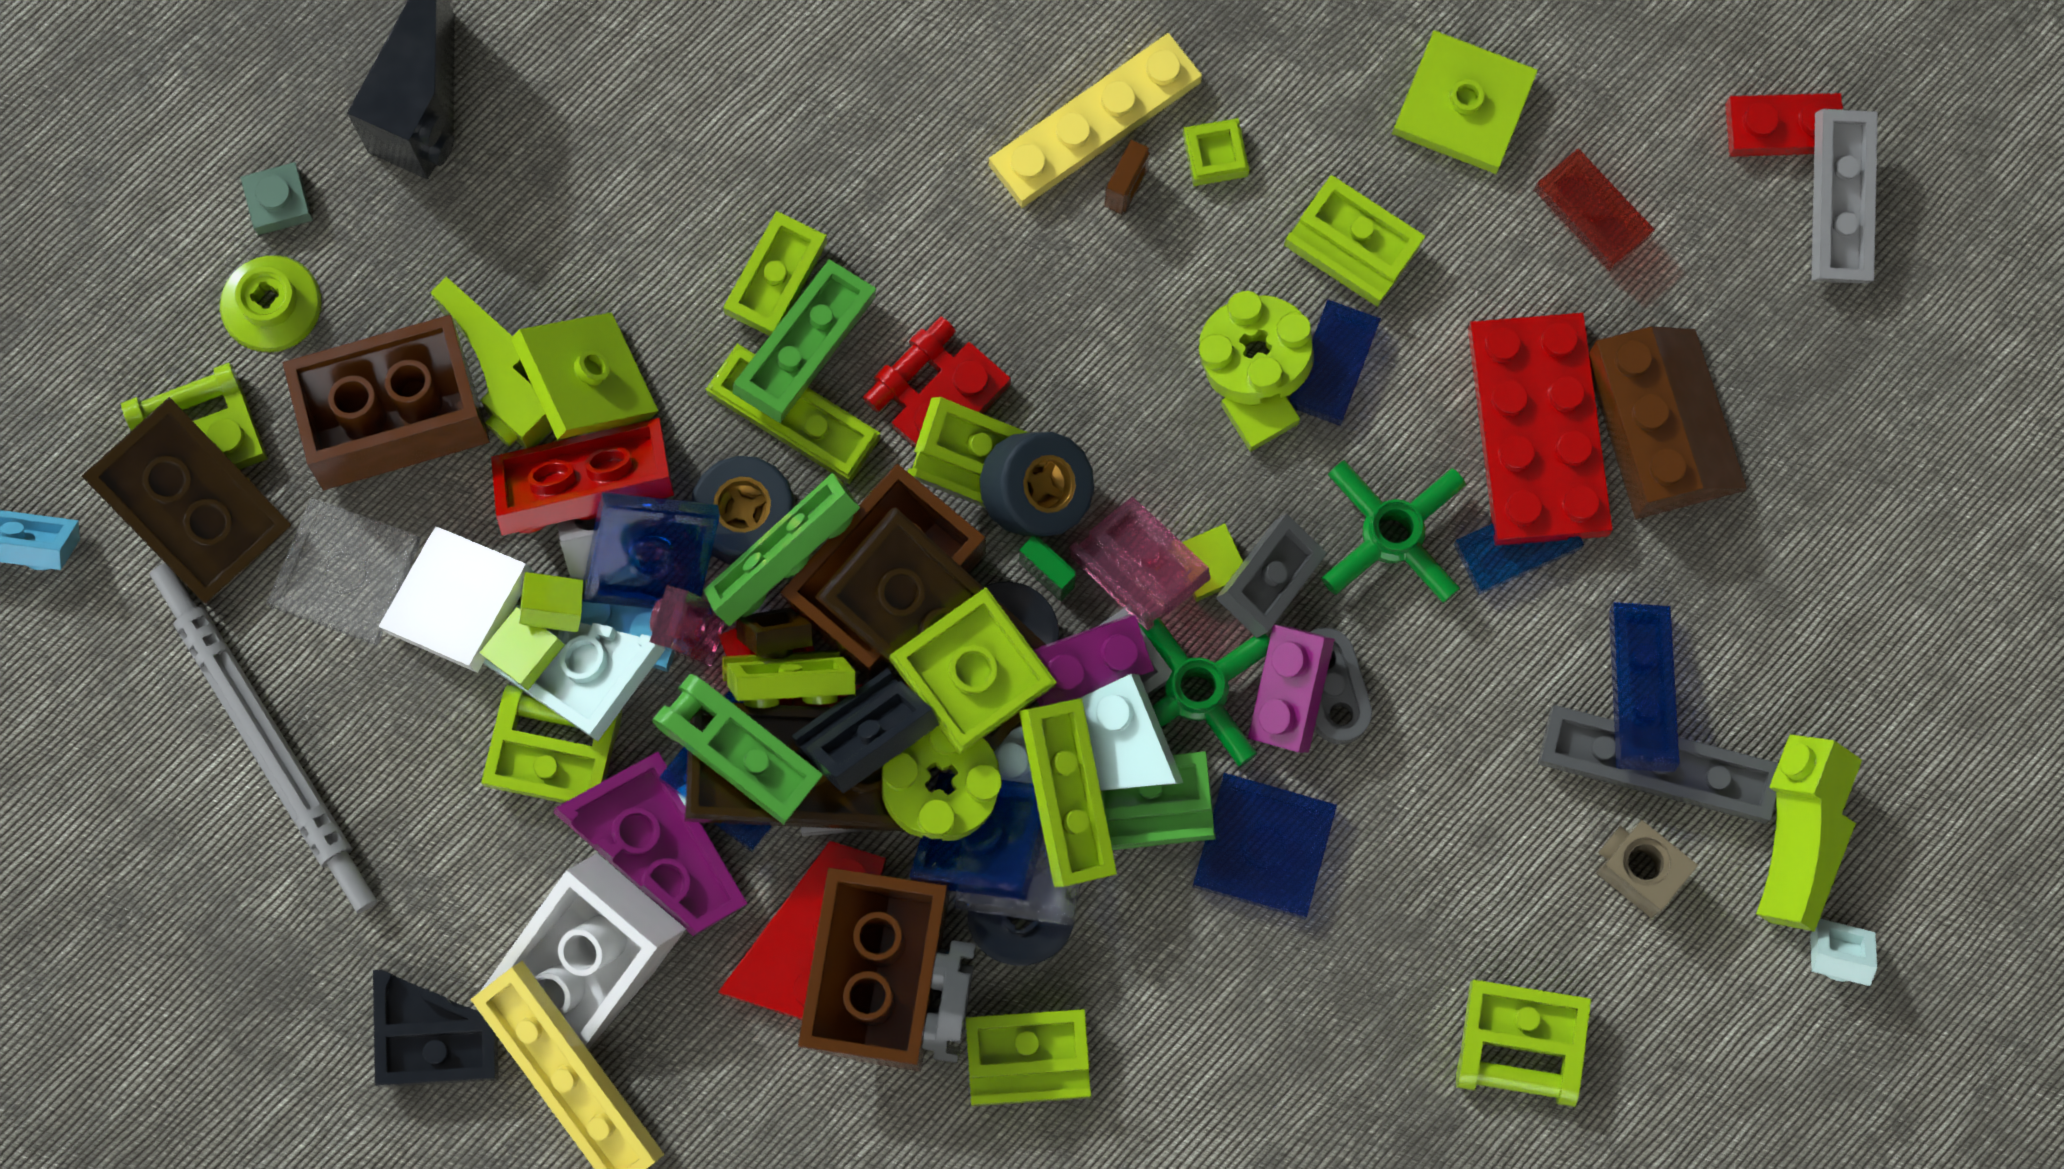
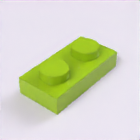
[723,211,828,336]

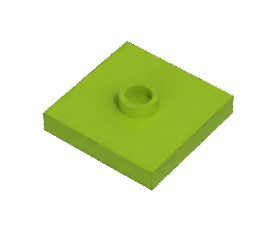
[1392,30,1538,174]
[511,312,658,440]
[889,587,1057,755]

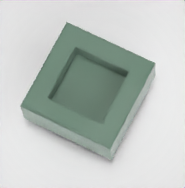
[240,162,313,236]

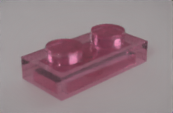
[649,585,725,666]

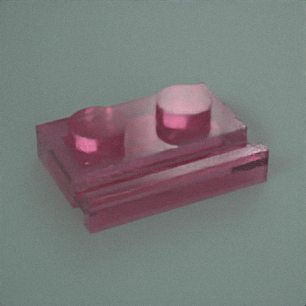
[1069,496,1211,631]

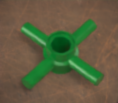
[1321,460,1466,604]
[1138,612,1270,767]

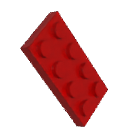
[1468,313,1613,546]

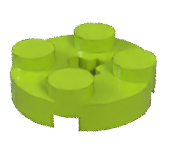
[1199,291,1314,405]
[882,726,1002,841]

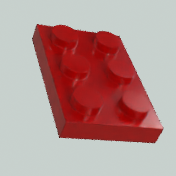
[491,418,674,536]

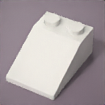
[481,853,686,1049]

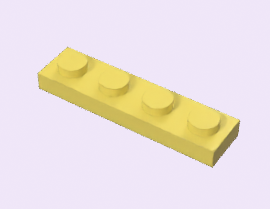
[989,33,1202,208]
[470,961,665,1169]

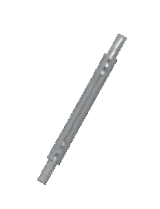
[149,563,377,913]

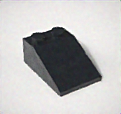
[347,0,455,180]

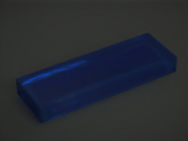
[1609,602,1680,772]

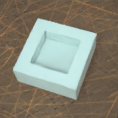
[1810,919,1877,986]

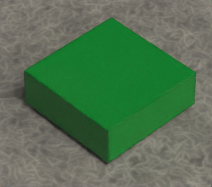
[1019,536,1076,602]

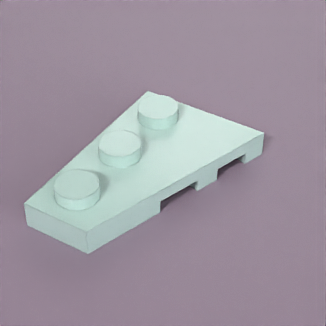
[483,605,668,741]
[994,674,1184,800]

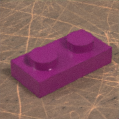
[1033,615,1154,706]
[1248,625,1335,753]

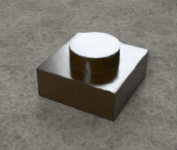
[736,607,813,659]

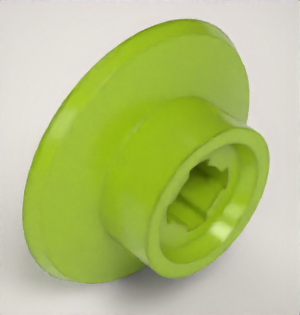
[220,255,322,352]

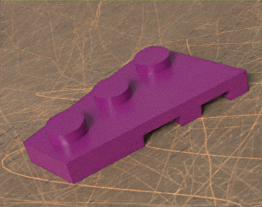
[553,752,748,936]

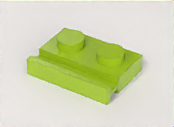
[1284,175,1425,307]
[908,397,1029,508]
[722,650,855,708]
[965,1009,1091,1106]

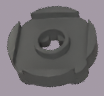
[922,940,976,1064]

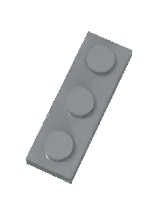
[1811,109,1878,284]

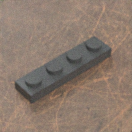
[1537,705,1778,824]

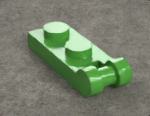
[652,674,823,825]

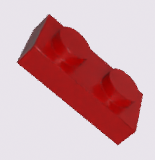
[1725,93,1843,157]

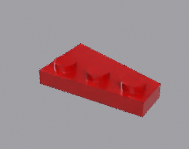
[718,841,887,1020]

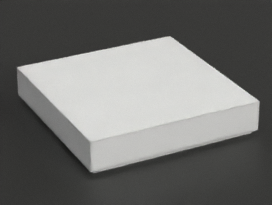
[379,526,534,673]

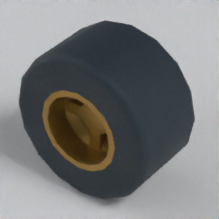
[980,432,1095,536]
[690,456,796,565]

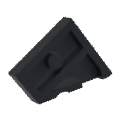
[373,969,499,1087]

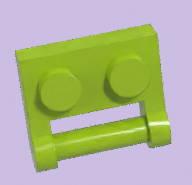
[121,362,268,470]
[481,684,622,803]
[1456,980,1591,1107]

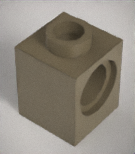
[1596,820,1698,918]

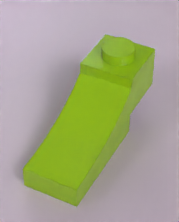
[430,277,552,449]
[1756,734,1862,932]

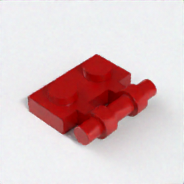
[862,316,1011,448]

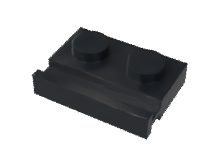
[792,669,940,794]

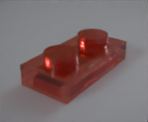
[1534,148,1655,272]

